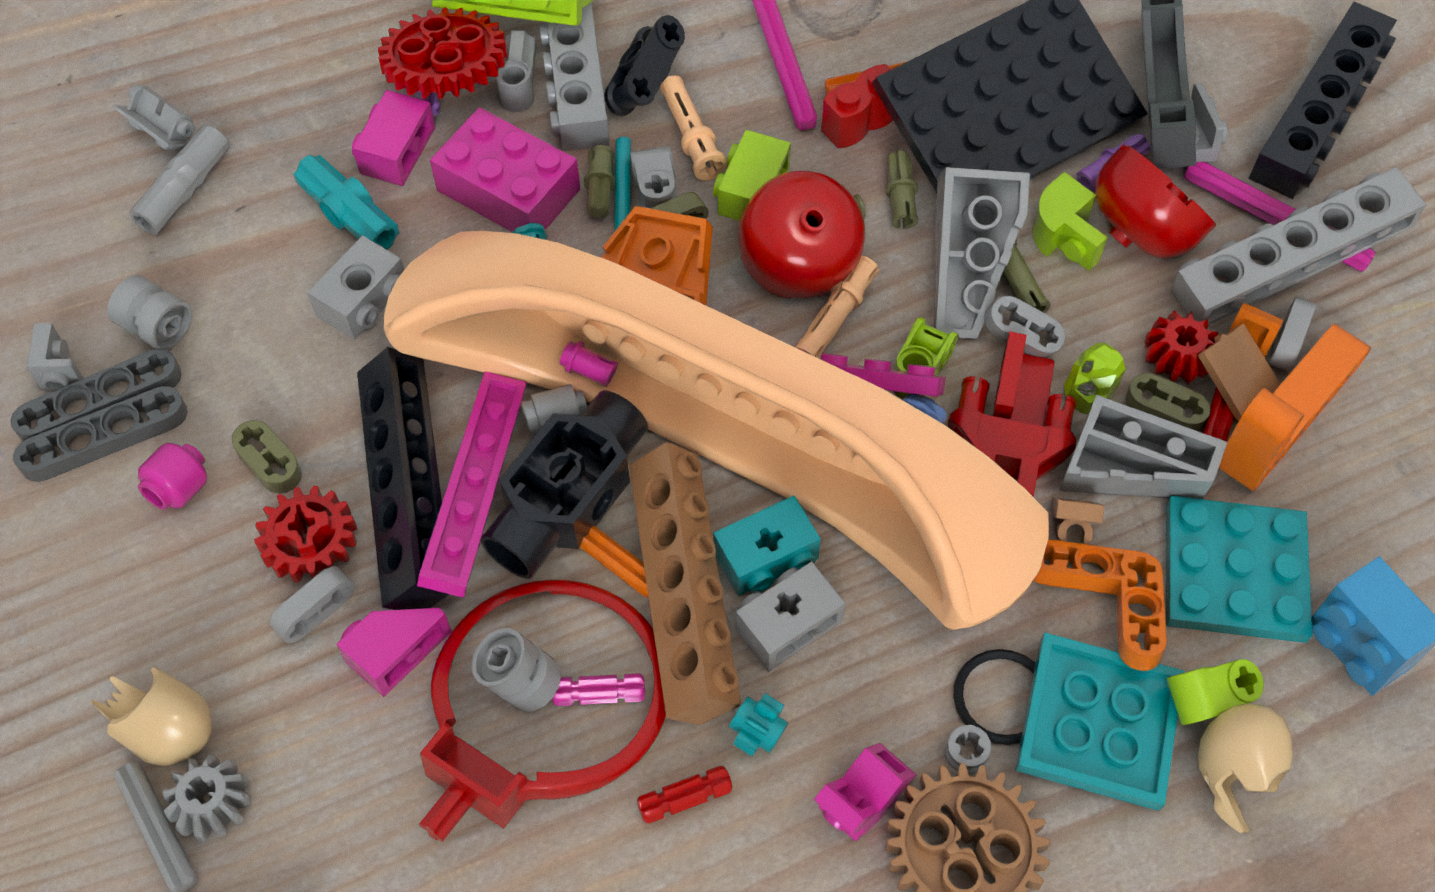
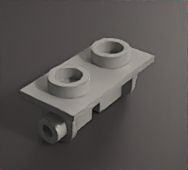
[114,85,195,151]

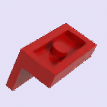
[992,331,1055,426]

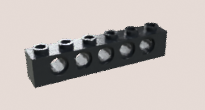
[1248,1,1397,199]
[357,347,450,610]

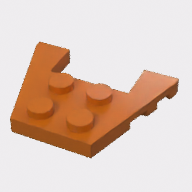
[601,206,713,305]

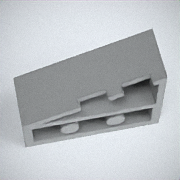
[1060,395,1228,499]

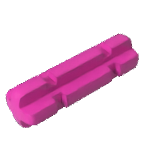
[552,673,645,706]

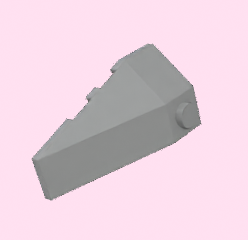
[934,167,1030,339]

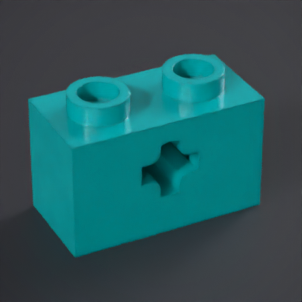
[713,495,821,597]

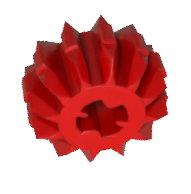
[1144,310,1218,385]

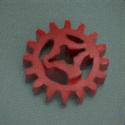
[254,486,358,583]

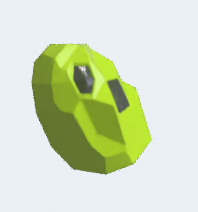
[1064,342,1126,414]

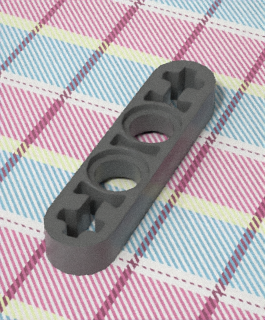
[10,349,182,442]
[13,386,188,482]

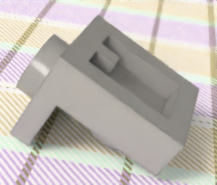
[27,323,83,392]

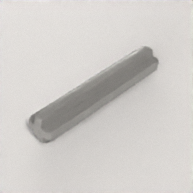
[114,761,198,892]

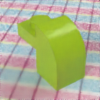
[1032,172,1108,271]

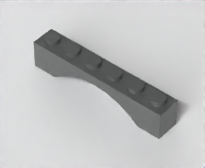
[1141,0,1196,169]

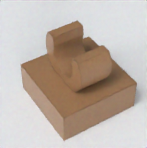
[1050,497,1105,544]

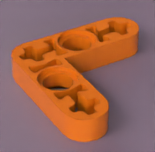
[1033,539,1167,671]

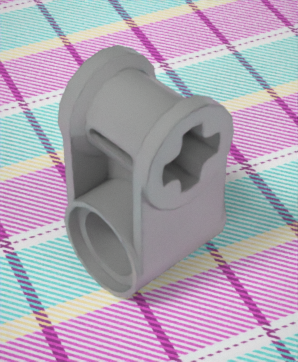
[630,146,676,209]

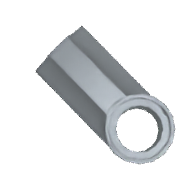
[496,30,537,112]

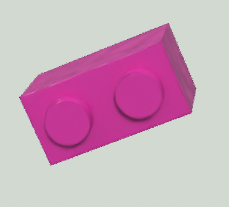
[352,90,436,186]

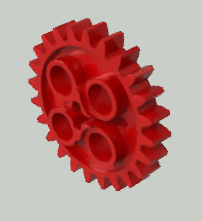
[378,7,508,99]

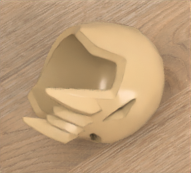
[91,666,213,766]
[1198,703,1293,833]

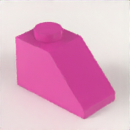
[336,608,452,697]

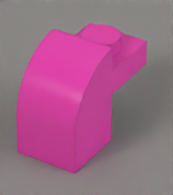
[814,743,917,842]

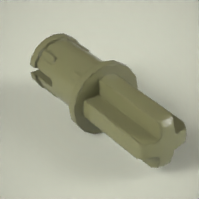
[583,145,616,219]
[886,150,918,229]

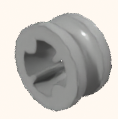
[945,725,992,774]

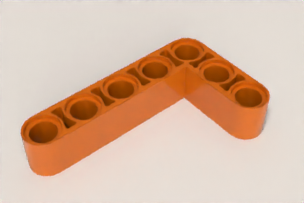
[1219,323,1372,492]

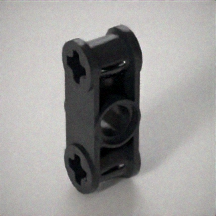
[604,15,685,117]

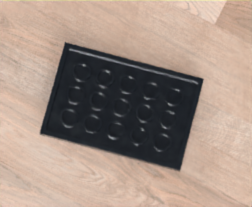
[872,0,1148,193]

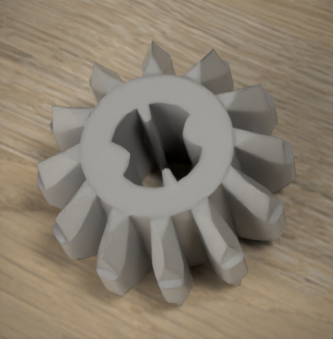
[162,754,251,842]

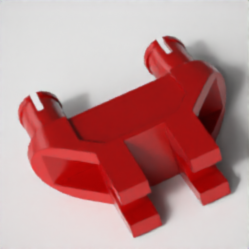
[948,376,1077,497]

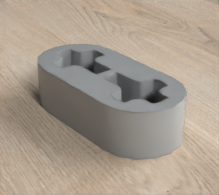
[985,296,1065,358]
[1268,297,1316,372]
[270,566,355,643]

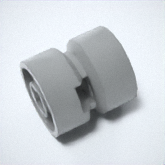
[107,275,192,350]
[471,628,561,712]

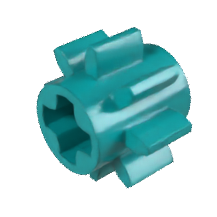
[729,693,789,757]

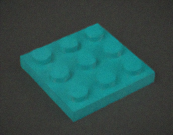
[1166,496,1312,643]
[1015,632,1184,811]

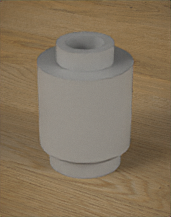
[521,384,587,436]

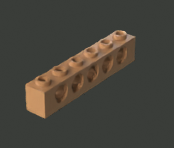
[629,442,741,725]

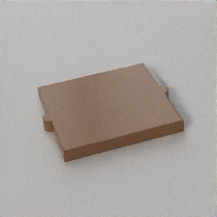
[1198,323,1281,421]

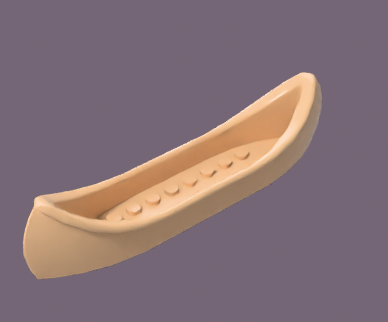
[384,231,1049,630]

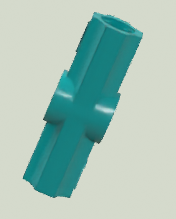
[293,155,400,250]

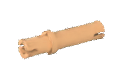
[794,256,879,358]

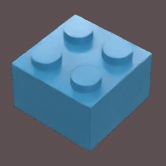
[1312,556,1435,696]

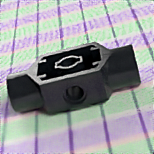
[481,390,648,579]

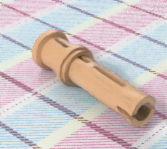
[660,75,727,181]

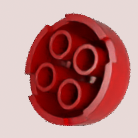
[1095,143,1217,258]
[737,171,865,299]

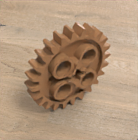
[885,763,1051,892]

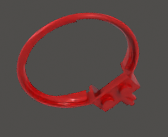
[419,580,666,842]

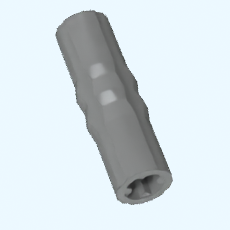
[129,125,230,235]

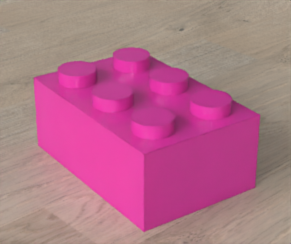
[430,107,580,232]

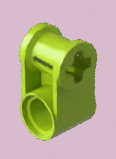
[894,317,959,399]
[1166,659,1264,725]

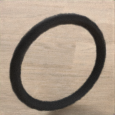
[953,649,1036,745]

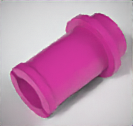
[559,341,618,387]

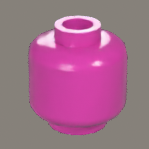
[138,443,207,510]

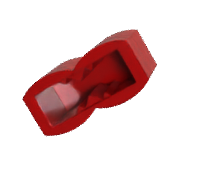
[821,64,893,148]

